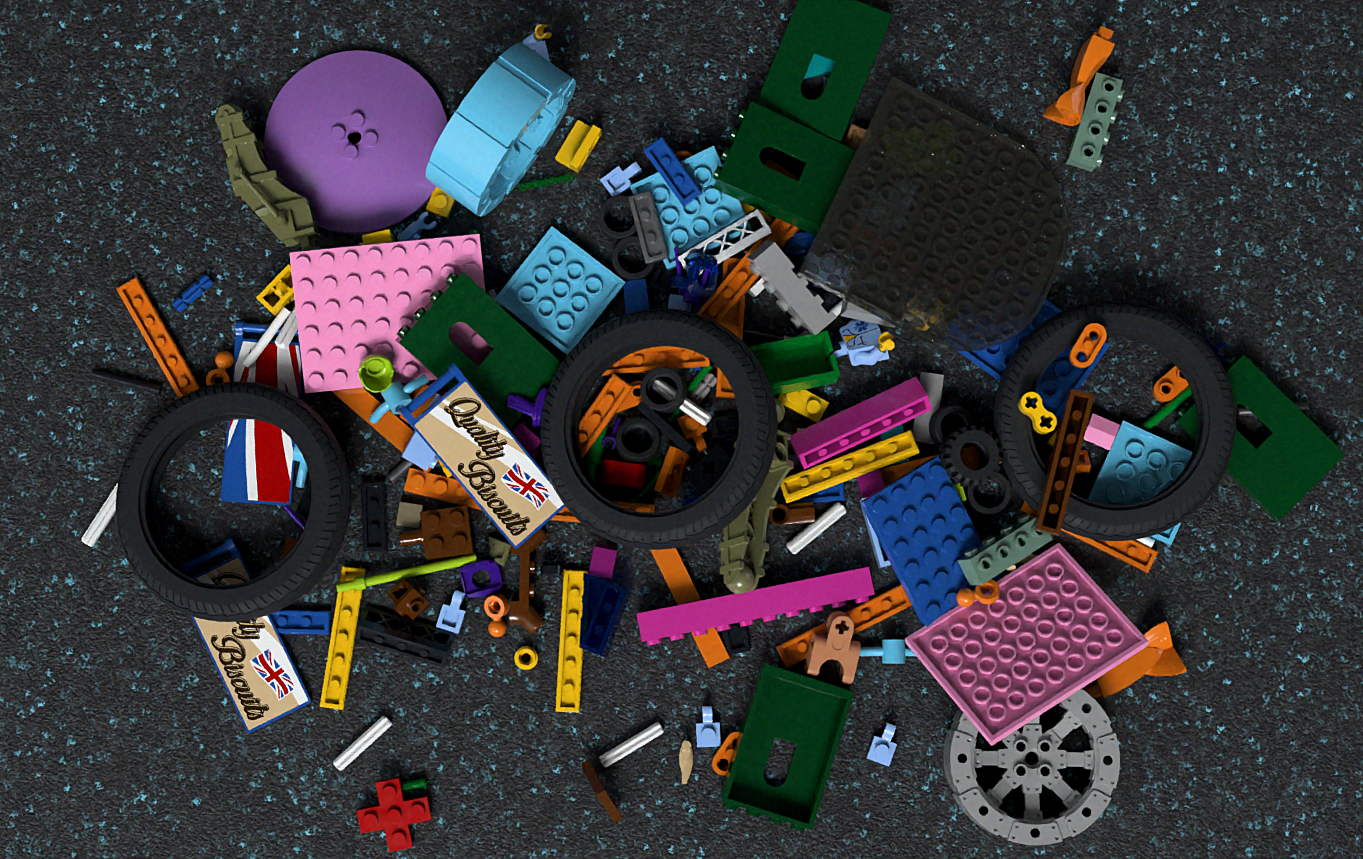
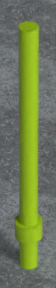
[336,554,477,593]

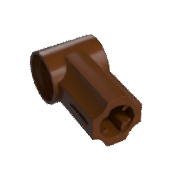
[768,502,815,526]

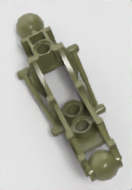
[215,103,321,251]
[719,397,794,594]

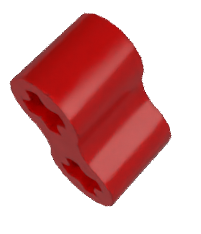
[599,460,647,489]

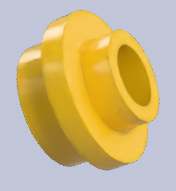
[514,646,538,670]

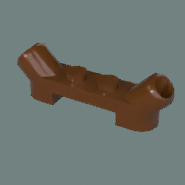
[509,528,547,634]

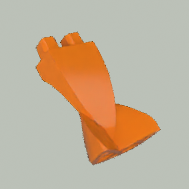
[1043,26,1114,126]
[1083,621,1187,698]

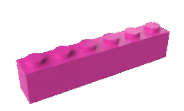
[790,377,932,470]

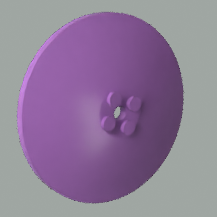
[264,50,448,234]

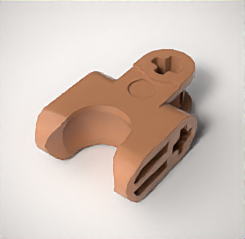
[804,611,861,685]

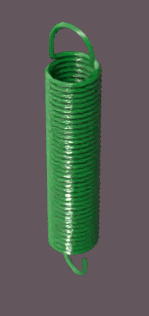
[374,778,435,793]

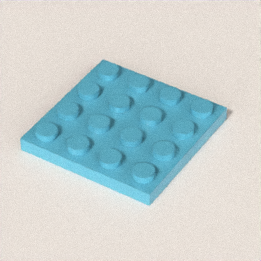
[630,146,752,270]
[495,227,626,355]
[1087,420,1192,545]

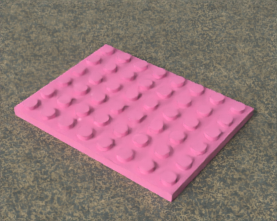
[289,233,491,393]
[905,543,1148,746]

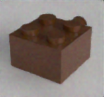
[399,506,475,560]

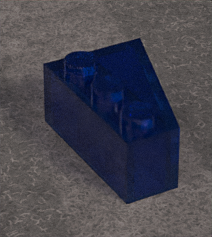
[579,573,632,658]

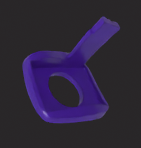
[506,387,548,428]
[460,559,503,598]

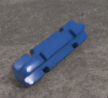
[172,274,213,312]

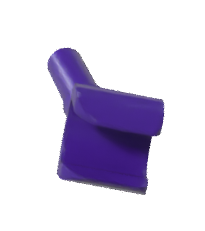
[602,418,622,450]

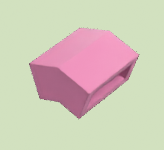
[1084,413,1120,450]

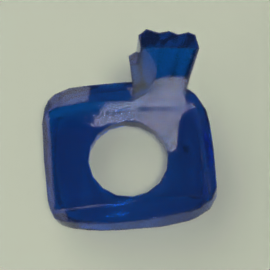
[670,257,718,299]

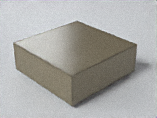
[396,502,424,529]

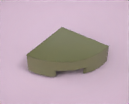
[488,537,511,566]

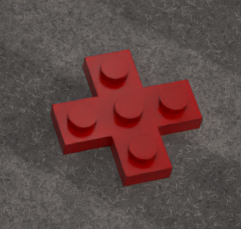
[356,776,432,852]

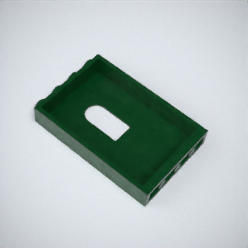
[756,0,892,144]
[712,101,877,247]
[396,270,561,430]
[1174,355,1346,522]
[718,663,854,832]

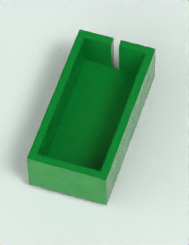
[749,330,840,396]

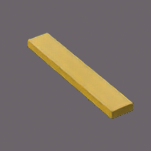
[780,430,920,503]
[320,566,366,710]
[555,569,588,713]

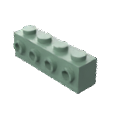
[1065,72,1124,172]
[958,513,1053,585]

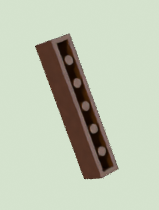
[1033,389,1094,536]

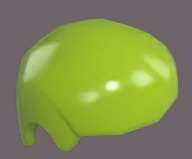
[358,354,394,393]

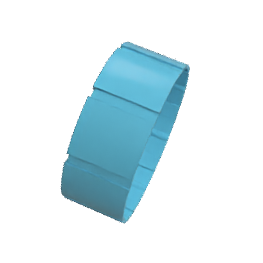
[426,42,576,217]

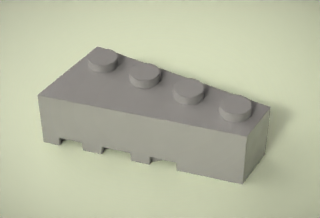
[746,239,837,335]

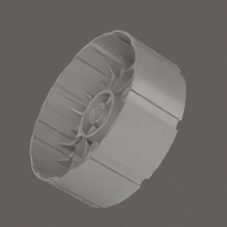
[943,689,1120,845]

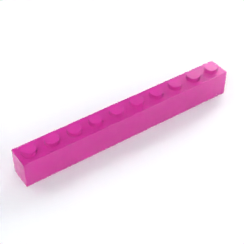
[636,567,875,646]

